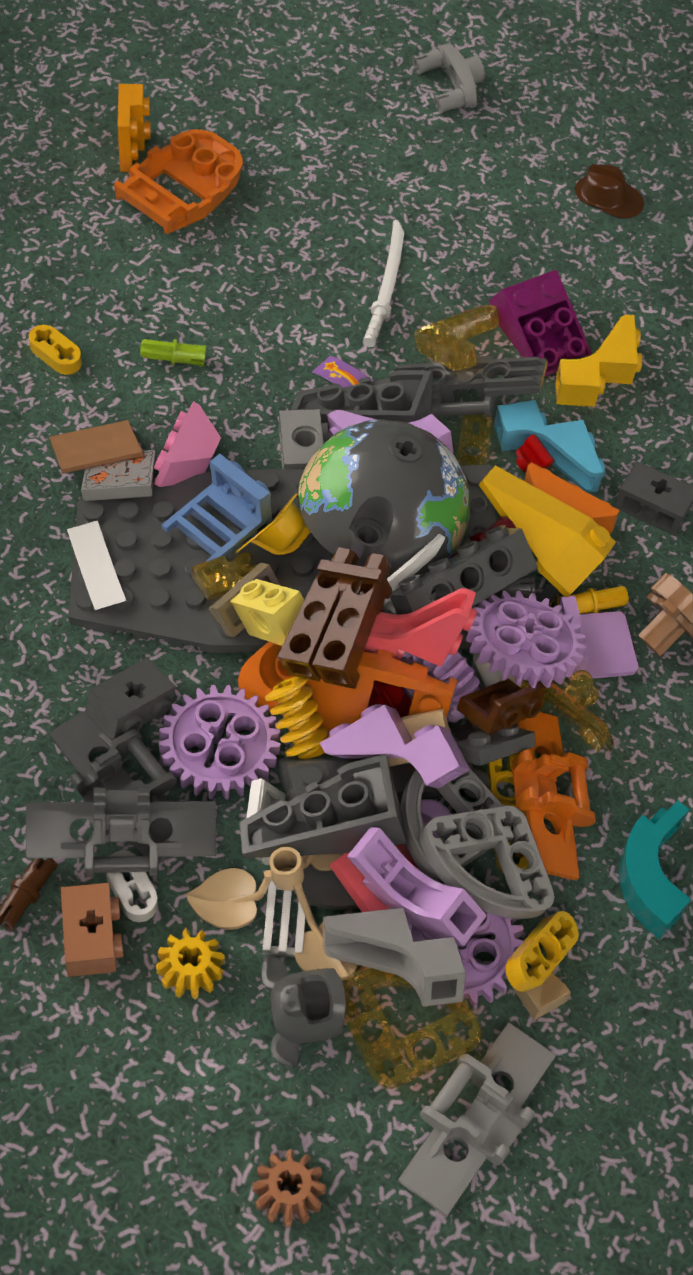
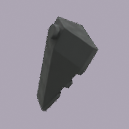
[291,370,433,428]
[239,754,407,858]
[276,754,441,804]

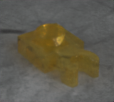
[191,552,258,600]

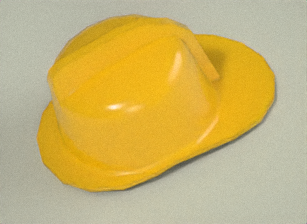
[235,493,310,555]

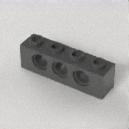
[390,525,538,615]

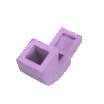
[347,827,487,947]

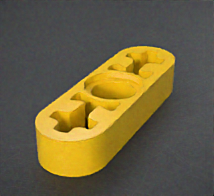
[505,911,579,992]

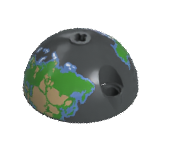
[297,419,470,576]

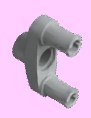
[413,43,485,114]

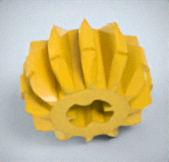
[156,928,225,1000]

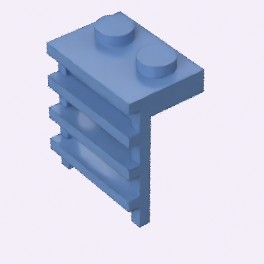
[162,454,272,569]

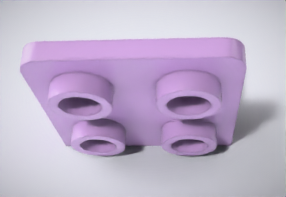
[559,596,638,681]

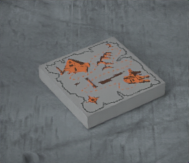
[81,450,157,501]

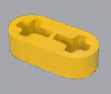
[29,325,82,375]

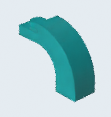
[619,800,692,940]

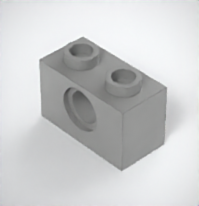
[279,409,328,469]

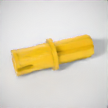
[557,586,629,614]

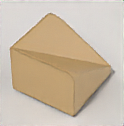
[512,973,571,1020]

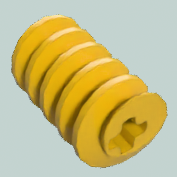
[265,676,329,759]

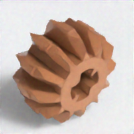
[252,1149,326,1228]

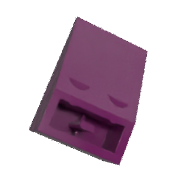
[489,269,592,377]

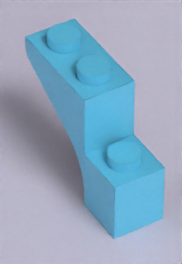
[493,400,605,493]

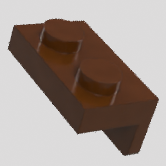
[457,678,547,735]

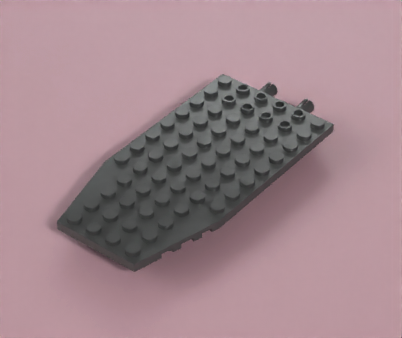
[68,465,535,653]

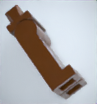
[277,547,393,689]

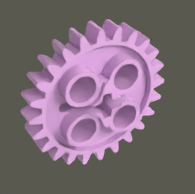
[466,591,586,688]
[159,685,281,800]
[408,884,524,1010]

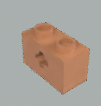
[61,883,123,977]

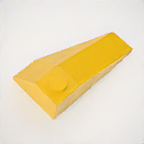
[478,465,616,597]

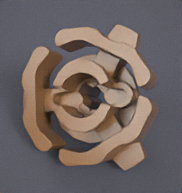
[638,573,693,657]

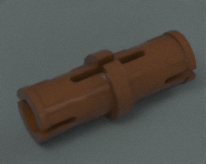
[0,858,58,931]

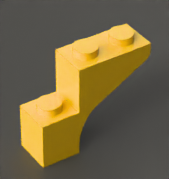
[555,315,642,407]

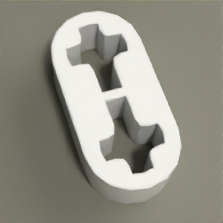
[106,850,158,922]

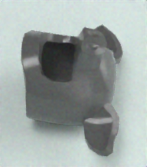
[261,956,346,1068]

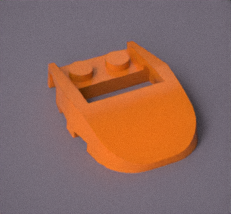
[114,129,243,234]
[304,649,457,738]

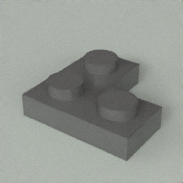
[456,722,535,766]

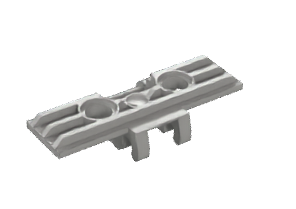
[398,1022,556,1217]

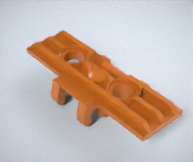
[511,712,596,880]

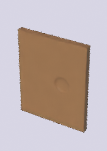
[49,420,143,474]

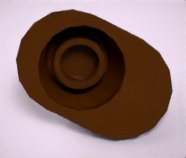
[575,164,644,218]

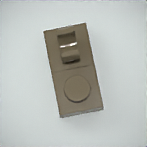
[209,562,281,638]

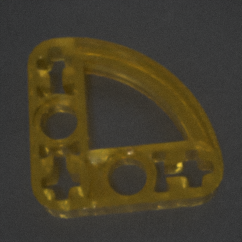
[342,968,482,1089]

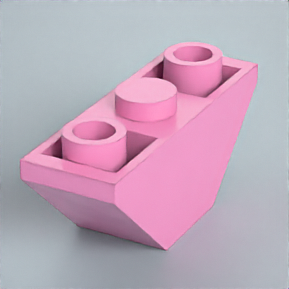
[154,401,221,487]

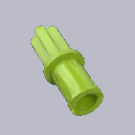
[140,339,206,367]

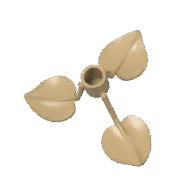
[186,847,358,980]

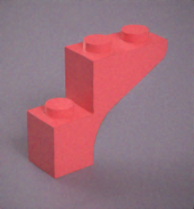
[364,588,477,667]

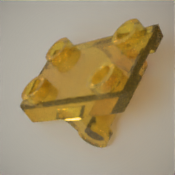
[520,670,615,753]

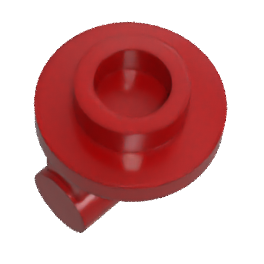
[516,434,555,473]

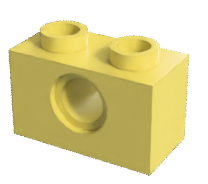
[230,579,304,646]

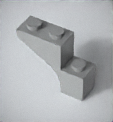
[323,908,466,1007]

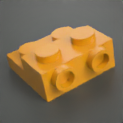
[118,84,151,172]

